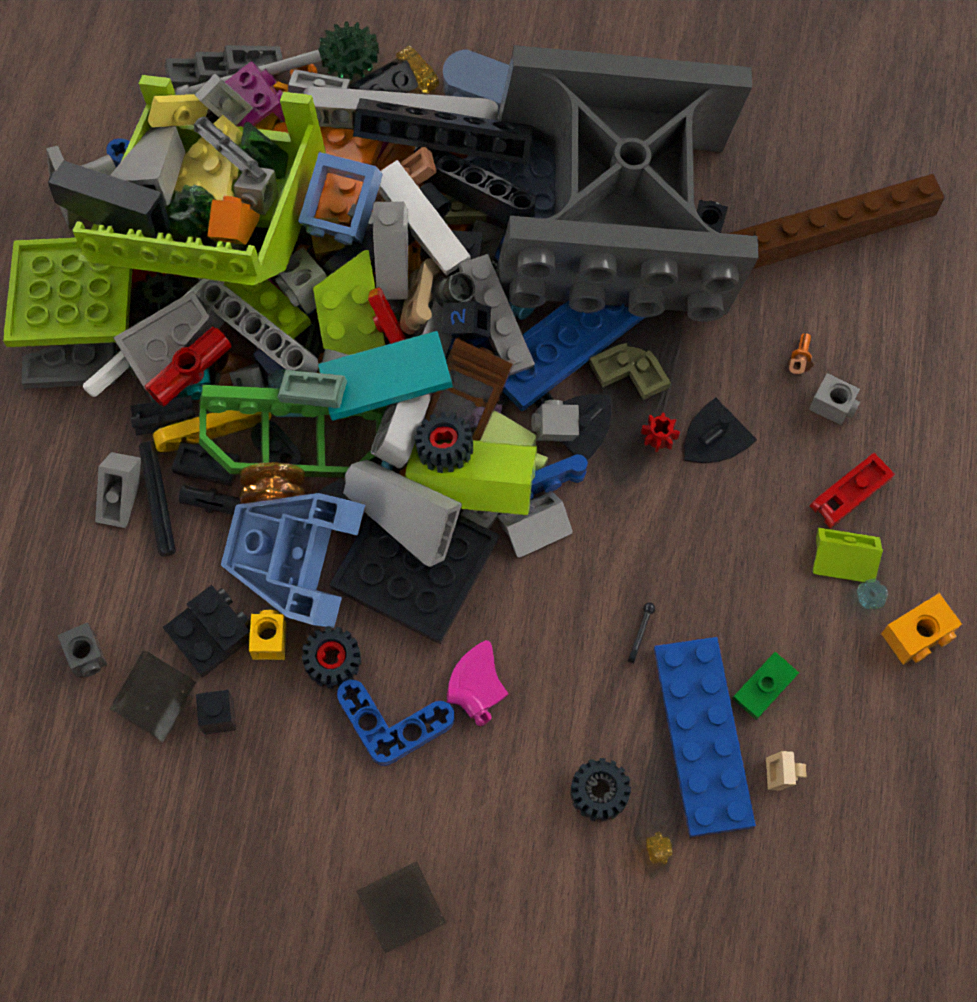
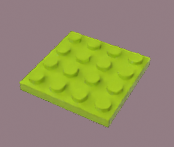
[3,238,132,347]

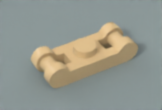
[400,258,440,335]

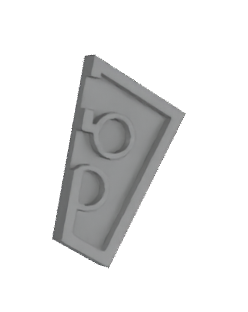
[114,291,210,390]

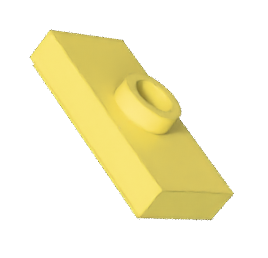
[148,94,208,127]

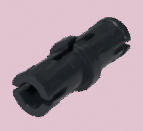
[179,484,244,515]

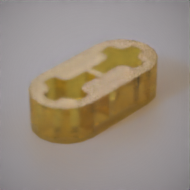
[396,45,440,93]

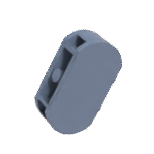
[443,49,509,113]

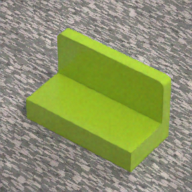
[813,527,883,583]

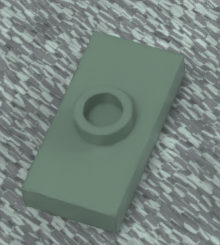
[277,370,347,408]

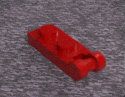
[809,452,895,529]

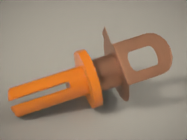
[788,333,814,374]

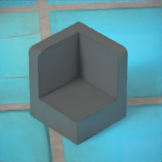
[230,363,281,389]

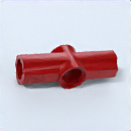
[144,326,232,407]

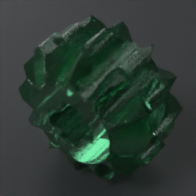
[166,184,217,238]

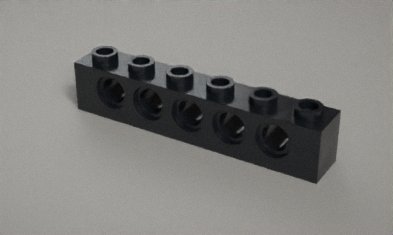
[353,98,532,164]

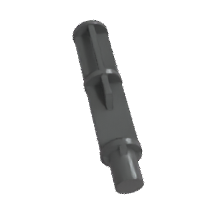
[194,117,267,183]

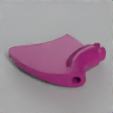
[446,640,509,726]

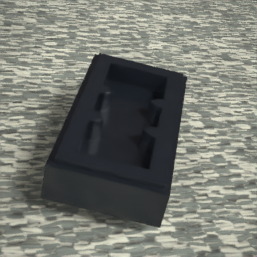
[172,442,241,487]

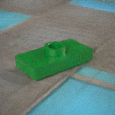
[732,651,800,720]

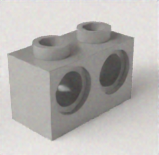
[275,247,327,314]

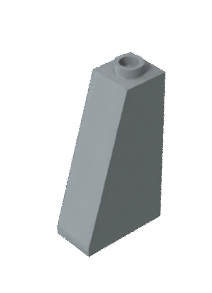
[110,126,185,206]
[343,459,462,567]

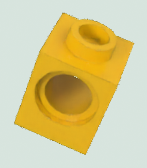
[249,610,286,660]

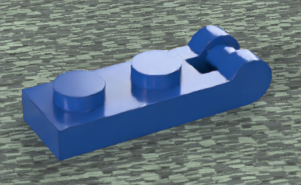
[530,455,588,500]

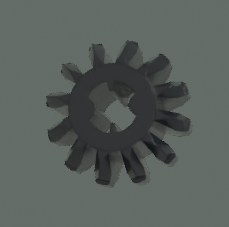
[135,272,186,317]

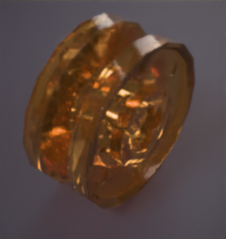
[239,462,305,504]

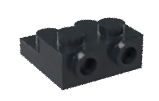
[163,585,251,678]

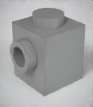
[531,400,579,441]

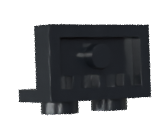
[349,59,418,93]

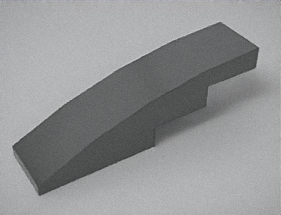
[164,45,284,88]

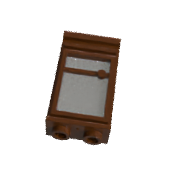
[421,336,516,441]

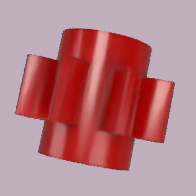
[641,412,680,452]

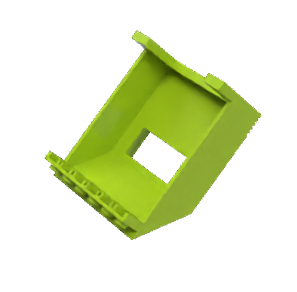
[73,75,326,286]

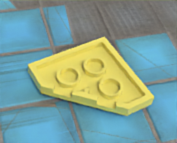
[174,115,244,222]

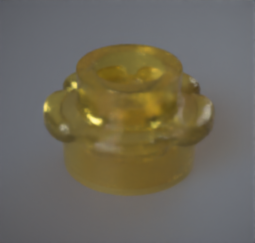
[646,832,673,865]

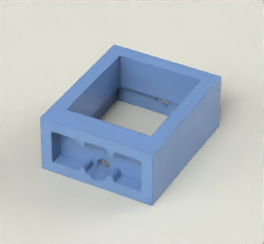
[298,152,383,245]

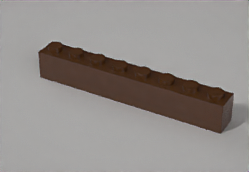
[727,174,945,269]

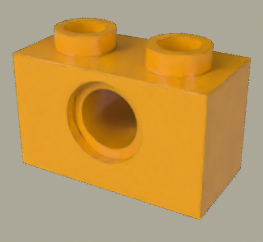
[881,593,962,665]

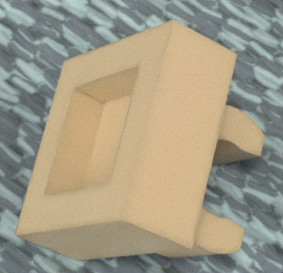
[766,751,807,791]

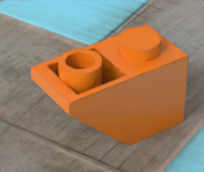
[207,196,260,245]

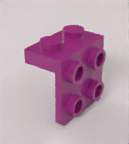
[225,61,285,128]

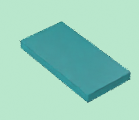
[318,331,453,421]

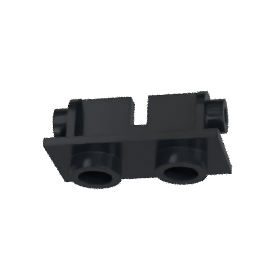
[130,396,195,436]

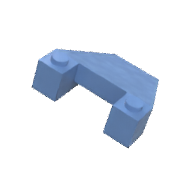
[221,493,365,628]

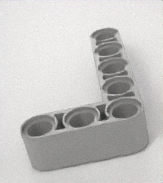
[186,280,319,373]

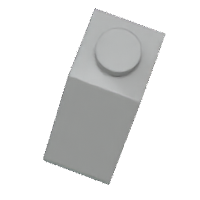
[95,452,141,528]

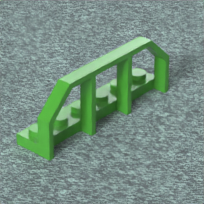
[199,385,386,478]

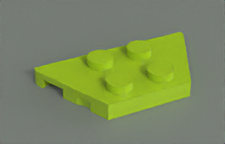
[313,250,385,355]

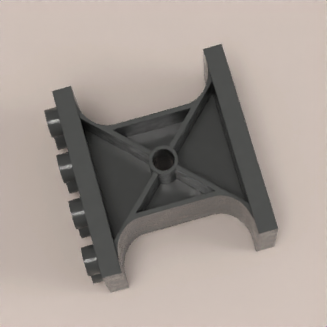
[495,45,758,322]

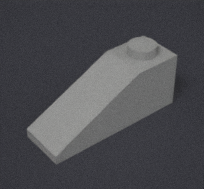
[373,201,408,300]

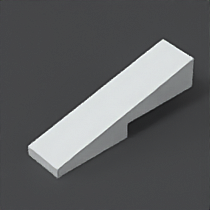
[378,160,471,276]

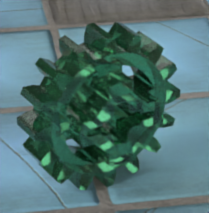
[318,21,379,80]

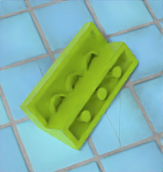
[405,438,537,515]

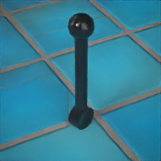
[628,602,656,664]

